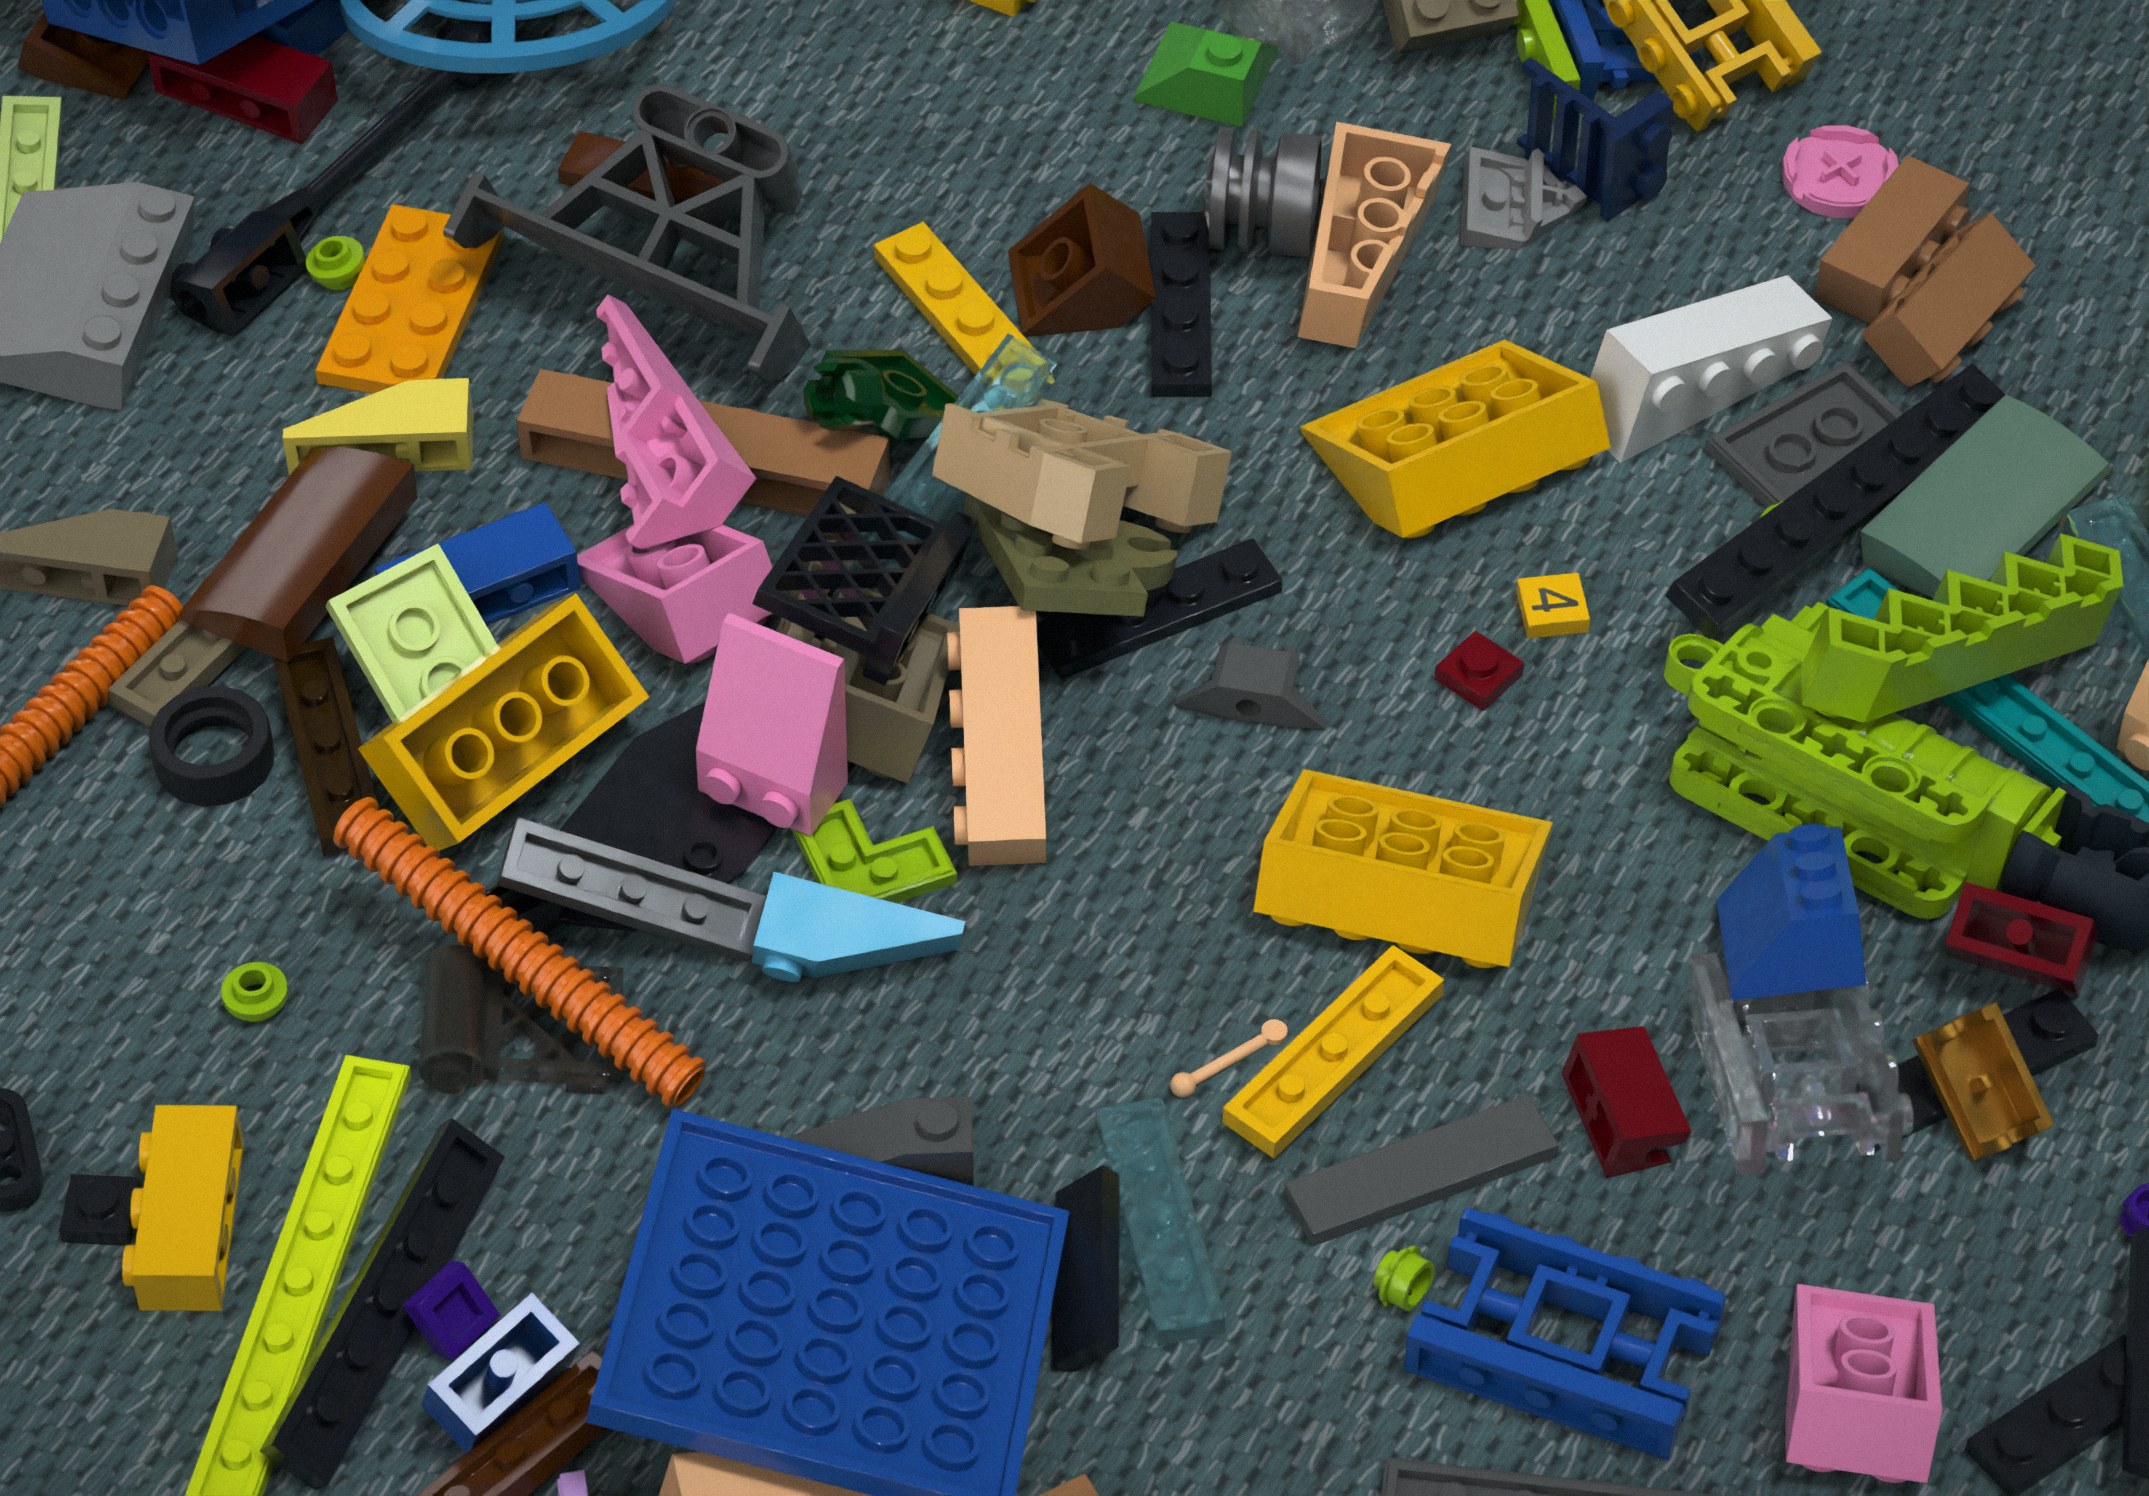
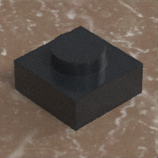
[59,1174,141,1246]

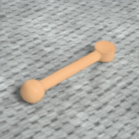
[1170,1019,1288,1098]

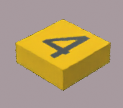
[1516,572,1590,639]

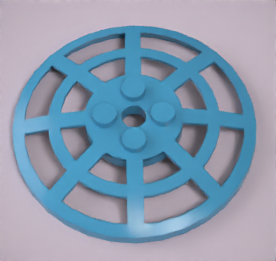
[339,0,678,73]

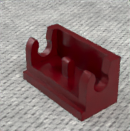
[1561,1026,1691,1178]

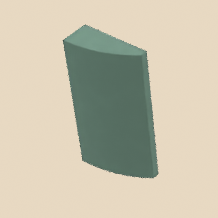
[1860,395,2110,598]

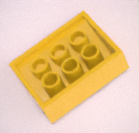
[1300,339,1611,538]
[1253,769,1553,968]

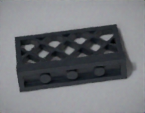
[752,475,978,686]

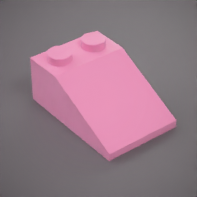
[577,524,773,664]
[696,613,848,836]
[1785,1284,1942,1483]

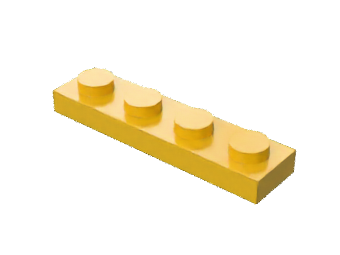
[873,222,1050,396]
[1222,945,1444,1159]

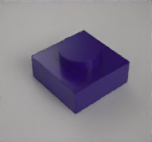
[402,1261,501,1361]

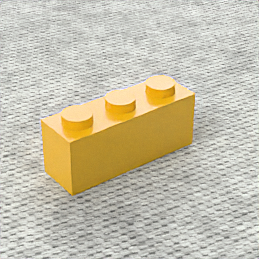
[122,1105,244,1311]

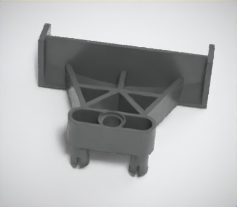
[443,84,811,381]

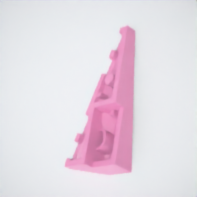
[596,294,756,549]

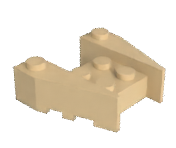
[932,395,1232,550]

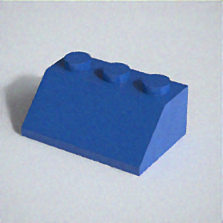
[1716,824,1866,1001]

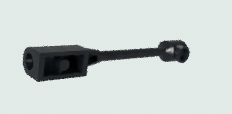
[170,20,518,336]

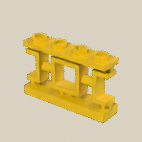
[1602,0,1822,132]

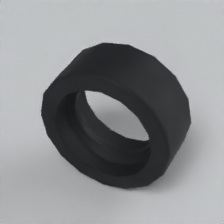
[149,686,274,807]

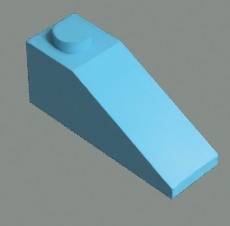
[752,872,966,982]

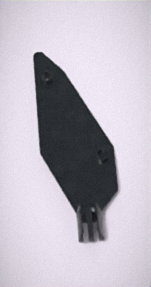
[486,701,779,933]

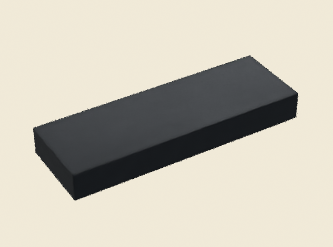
[1053,1165,1120,1371]

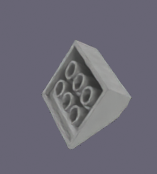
[0,182,195,410]

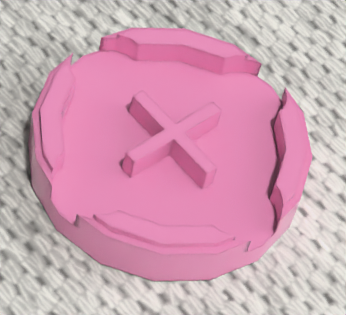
[1782,125,1899,218]

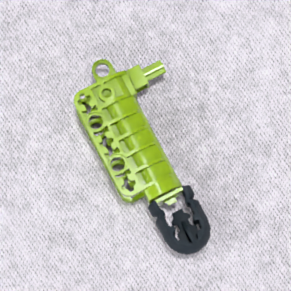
[1663,602,2149,950]

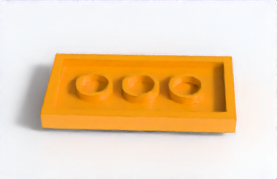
[315,204,505,394]

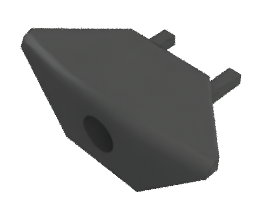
[1175,638,1326,729]

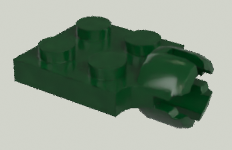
[803,350,973,441]

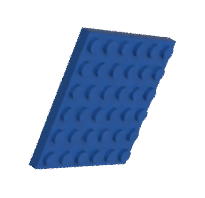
[586,1109,1069,1496]

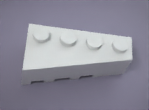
[1590,275,1833,463]

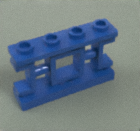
[1404,1208,1726,1461]

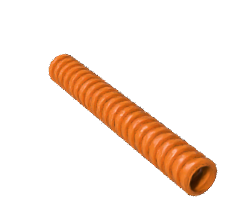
[0,585,183,808]
[333,797,706,1108]

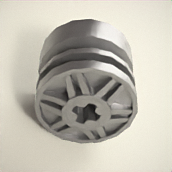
[1204,127,1322,257]

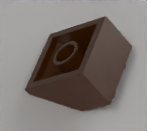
[1008,183,1156,337]

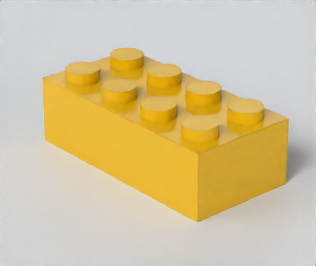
[358,593,649,851]

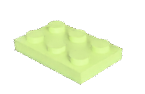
[325,543,497,722]

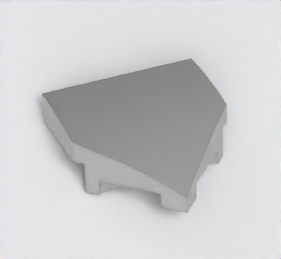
[1460,147,1587,249]

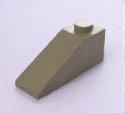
[0,509,178,606]

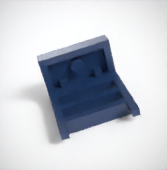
[1516,58,1674,222]

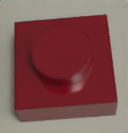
[1435,630,1524,711]

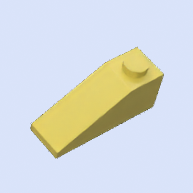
[282,378,474,476]

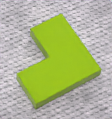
[791,799,957,903]

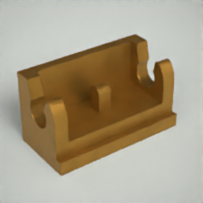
[1911,1002,2055,1161]

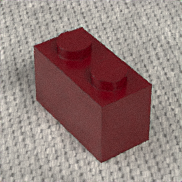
[1945,882,2098,996]

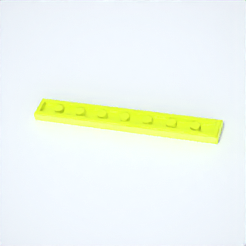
[185,1055,412,1496]

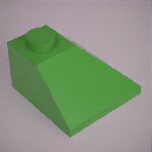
[1134,21,1278,127]

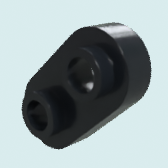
[0,1088,44,1212]

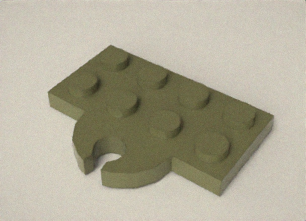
[964,493,1177,617]

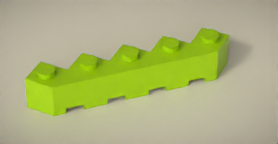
[1801,533,2124,723]

